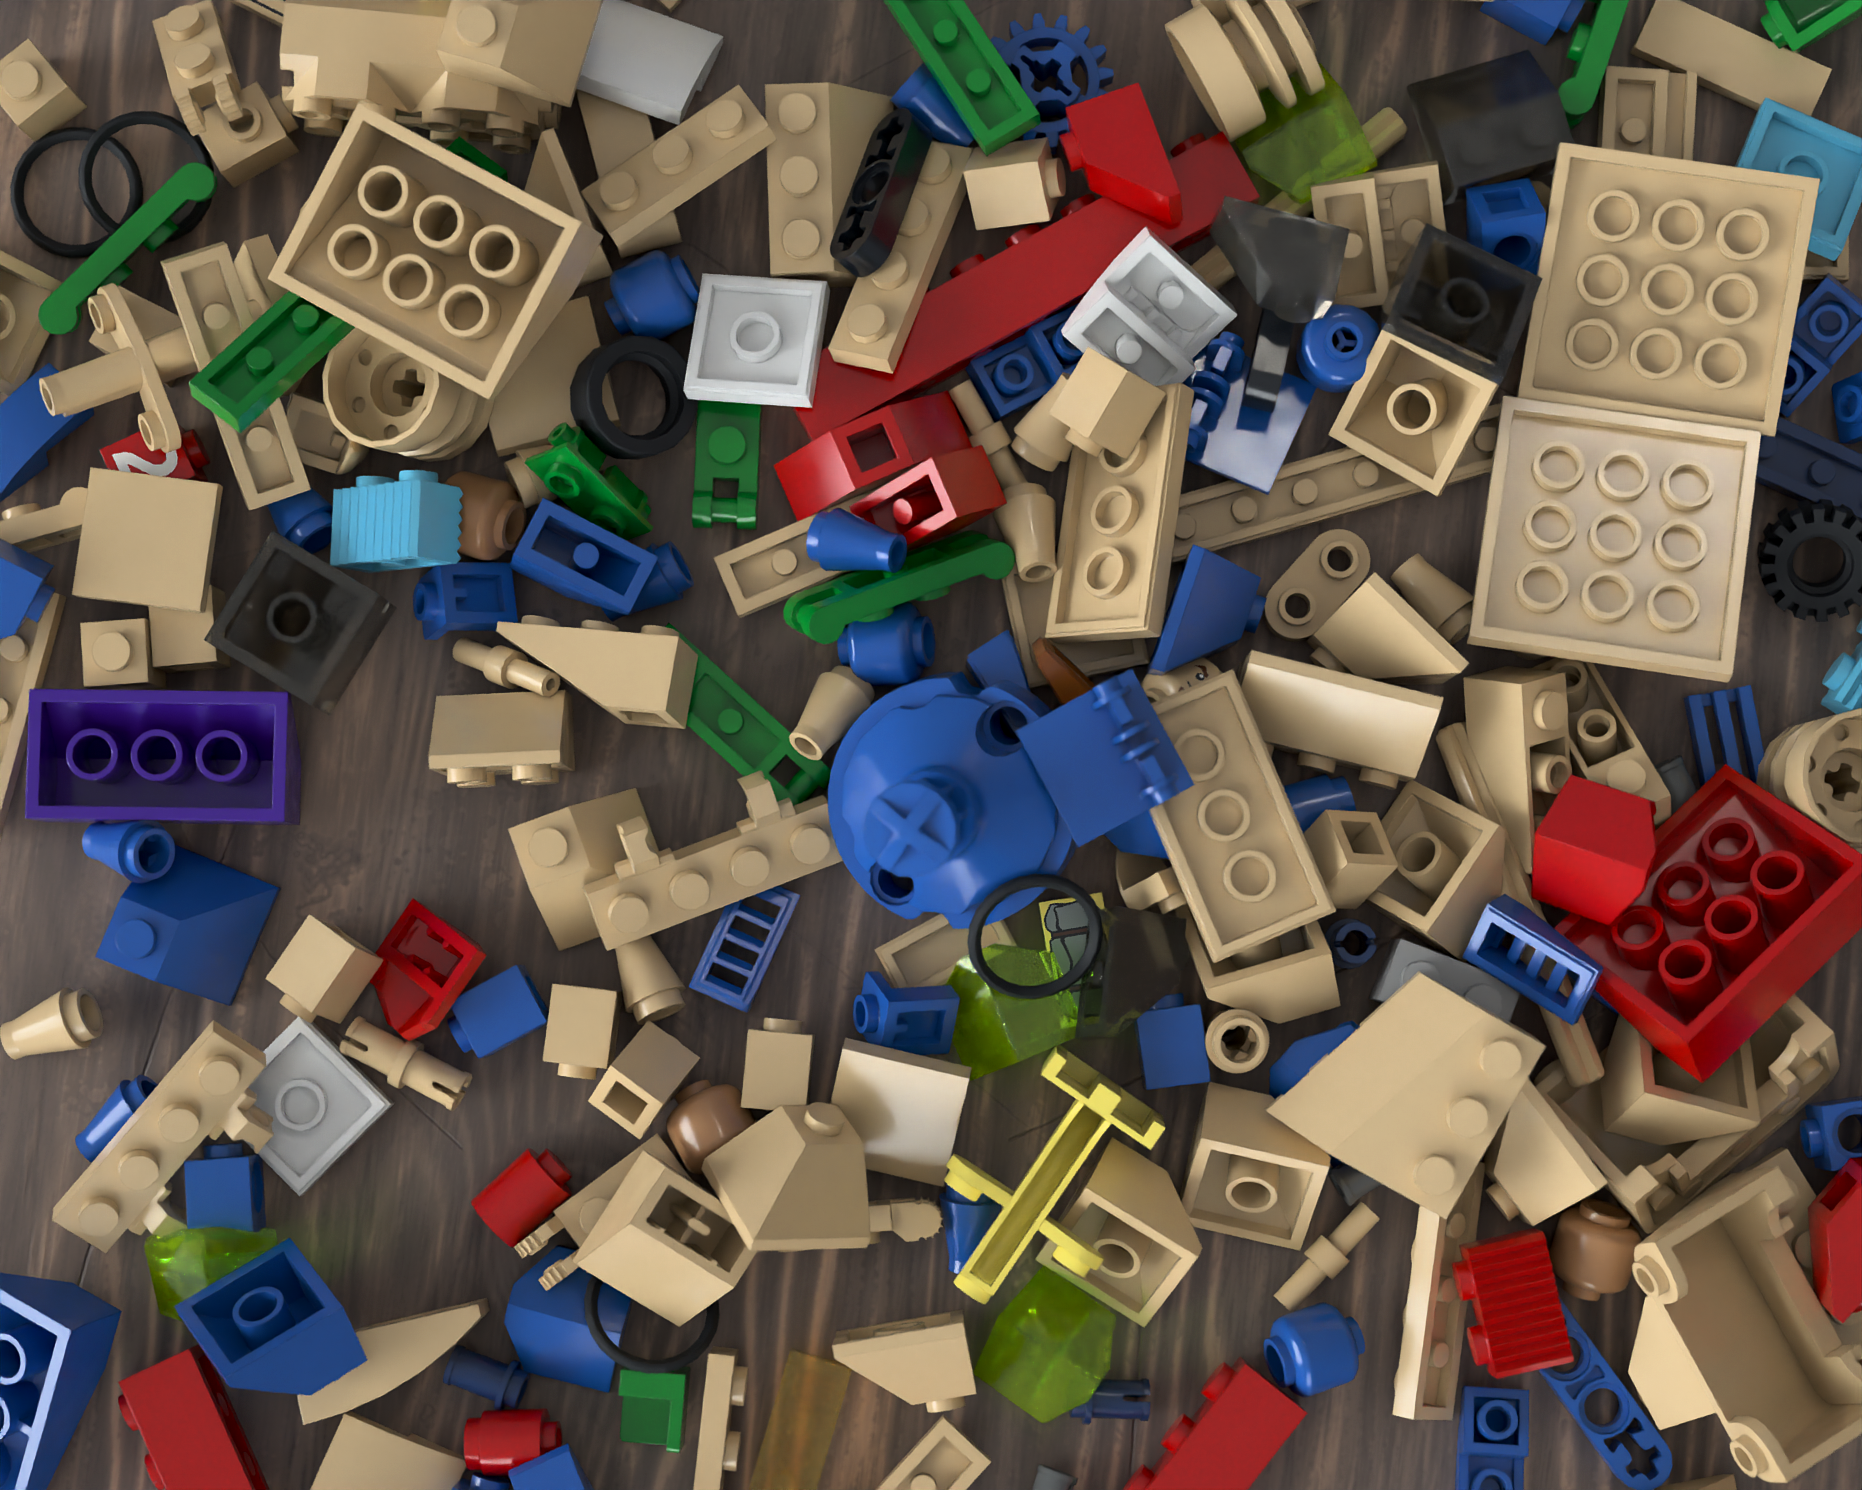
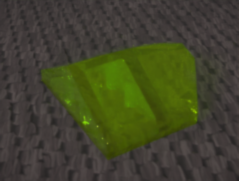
[1234,63,1378,204]
[945,943,1087,1081]
[144,1227,278,1322]
[973,1265,1116,1424]

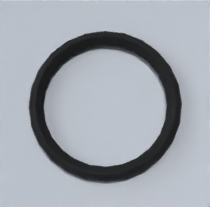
[78,111,214,244]
[10,127,143,258]
[967,874,1103,999]
[584,1275,720,1373]

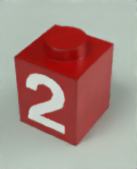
[100,424,210,482]

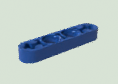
[1538,1297,1673,1490]

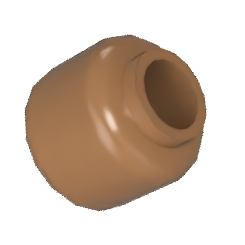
[444,471,527,560]
[666,1080,757,1175]
[1549,1199,1641,1301]

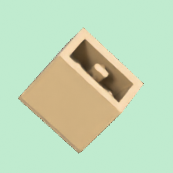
[429,690,575,788]
[572,1150,757,1327]

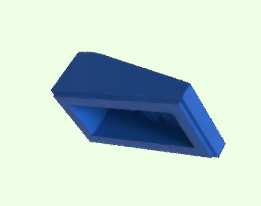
[966,630,1031,739]
[688,886,801,1013]
[1462,894,1604,1025]

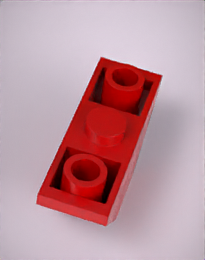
[773,391,972,521]
[1808,1157,1862,1323]

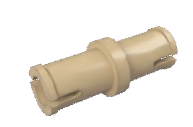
[339,1016,472,1111]

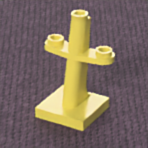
[944,1043,1165,1304]

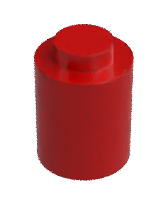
[471,1148,573,1248]

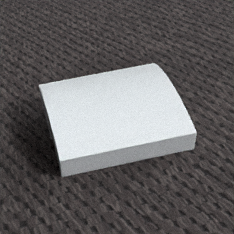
[576,0,724,125]
[1061,226,1237,386]

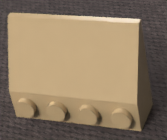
[267,103,603,401]

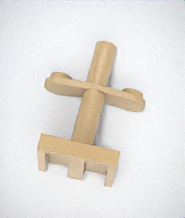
[39,234,306,453]

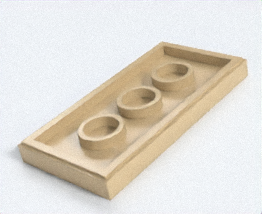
[1045,383,1194,644]
[1149,669,1336,963]

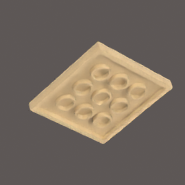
[1516,142,1820,437]
[1467,396,1761,683]

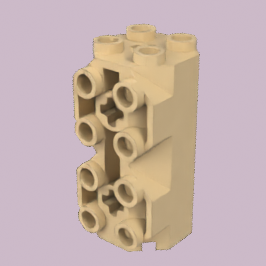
[280,0,562,154]

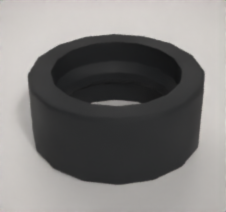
[570,335,698,460]

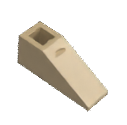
[496,615,698,729]
[1531,657,1671,831]
[1463,666,1572,874]

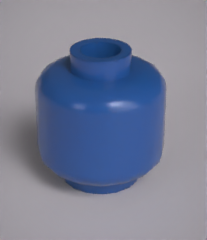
[604,250,700,340]
[1296,304,1380,393]
[837,602,935,686]
[1263,1302,1365,1397]

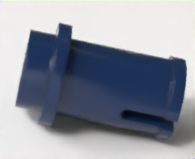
[1324,918,1377,969]
[443,1344,530,1411]
[1068,1372,1151,1425]

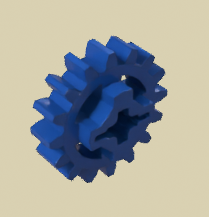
[990,13,1114,154]

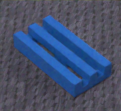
[1683,685,1764,787]

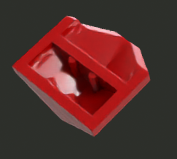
[1531,775,1657,926]
[369,898,487,1041]

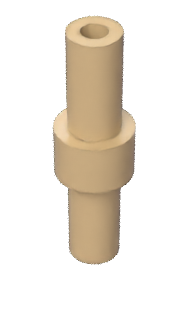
[948,379,1028,491]
[453,638,560,697]
[1273,1202,1380,1313]

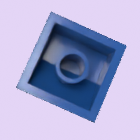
[174,1238,368,1396]

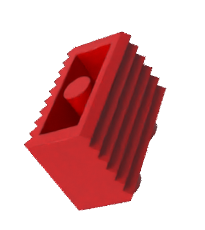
[1452,1228,1574,1379]

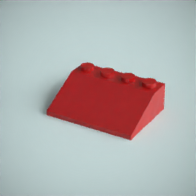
[1554,764,1862,1083]

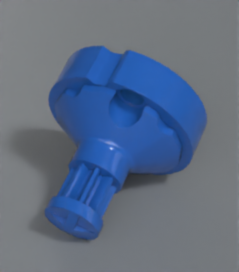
[828,671,1077,929]

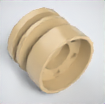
[1165,0,1325,143]
[322,327,495,462]
[1756,708,1862,849]

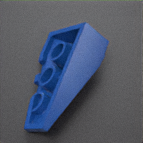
[0,1273,122,1490]

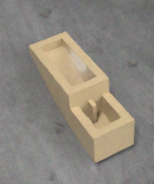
[297,1298,490,1425]

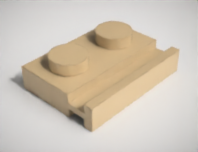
[1597,66,1698,161]

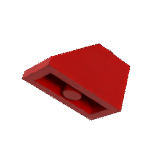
[1059,82,1183,224]
[849,445,1007,552]

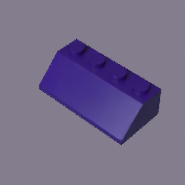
[25,689,301,825]

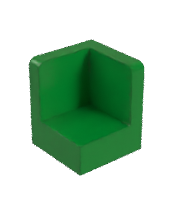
[618,1366,691,1453]

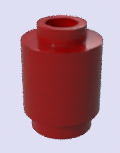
[464,1408,562,1476]

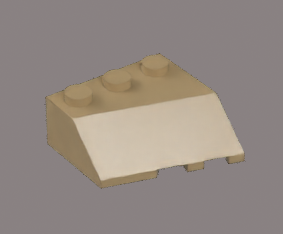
[1265,971,1546,1219]

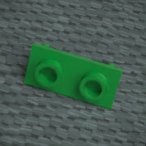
[524,422,653,540]

